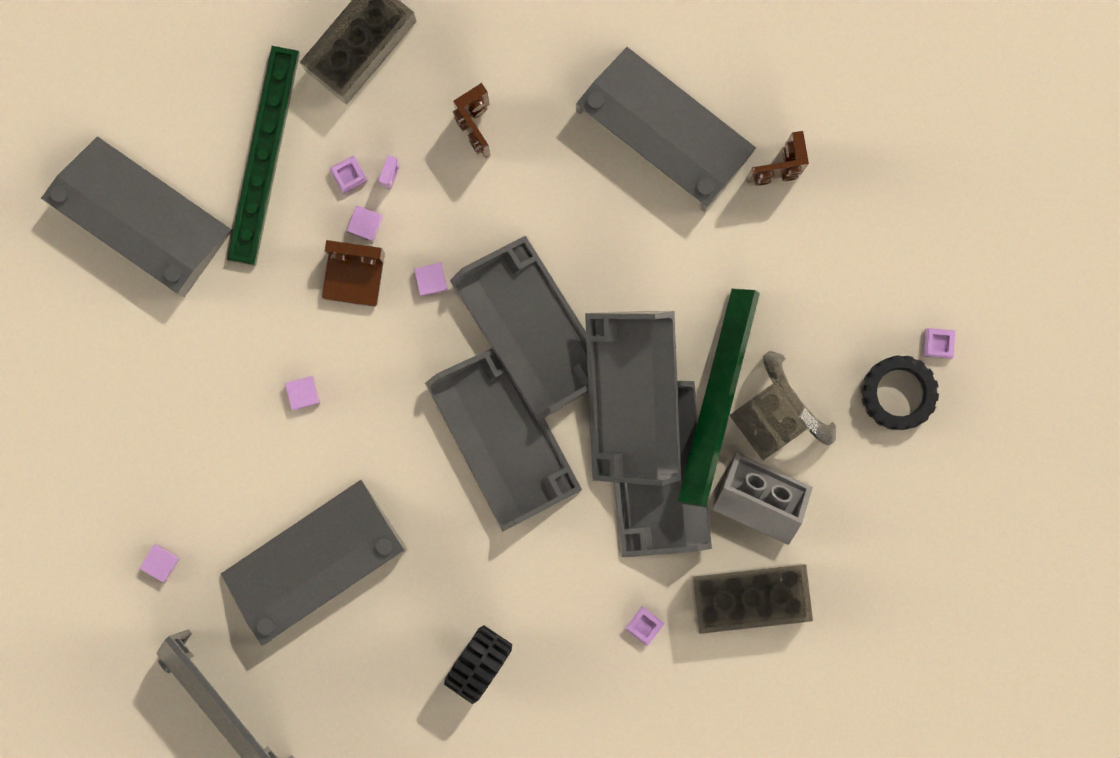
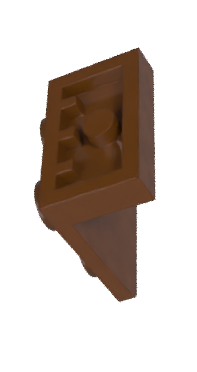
[452,83,490,158]
[747,131,809,186]
[322,240,385,307]

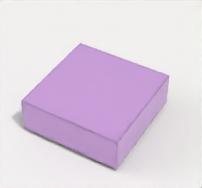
[329,155,368,194]
[378,155,400,189]
[347,205,383,242]
[414,262,448,297]
[924,328,955,359]
[285,376,320,411]
[139,544,180,583]
[625,606,664,646]

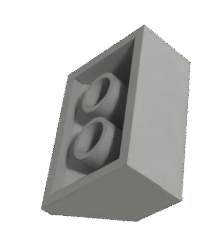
[712,452,813,545]

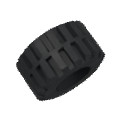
[444,625,513,704]

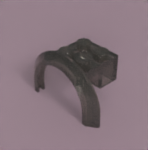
[729,351,836,460]

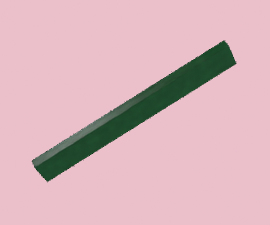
[227,46,300,266]
[677,288,760,508]

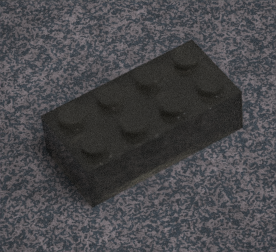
[300,0,417,105]
[690,563,813,634]

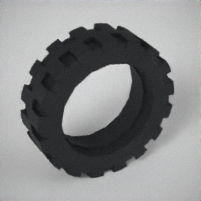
[861,355,939,430]

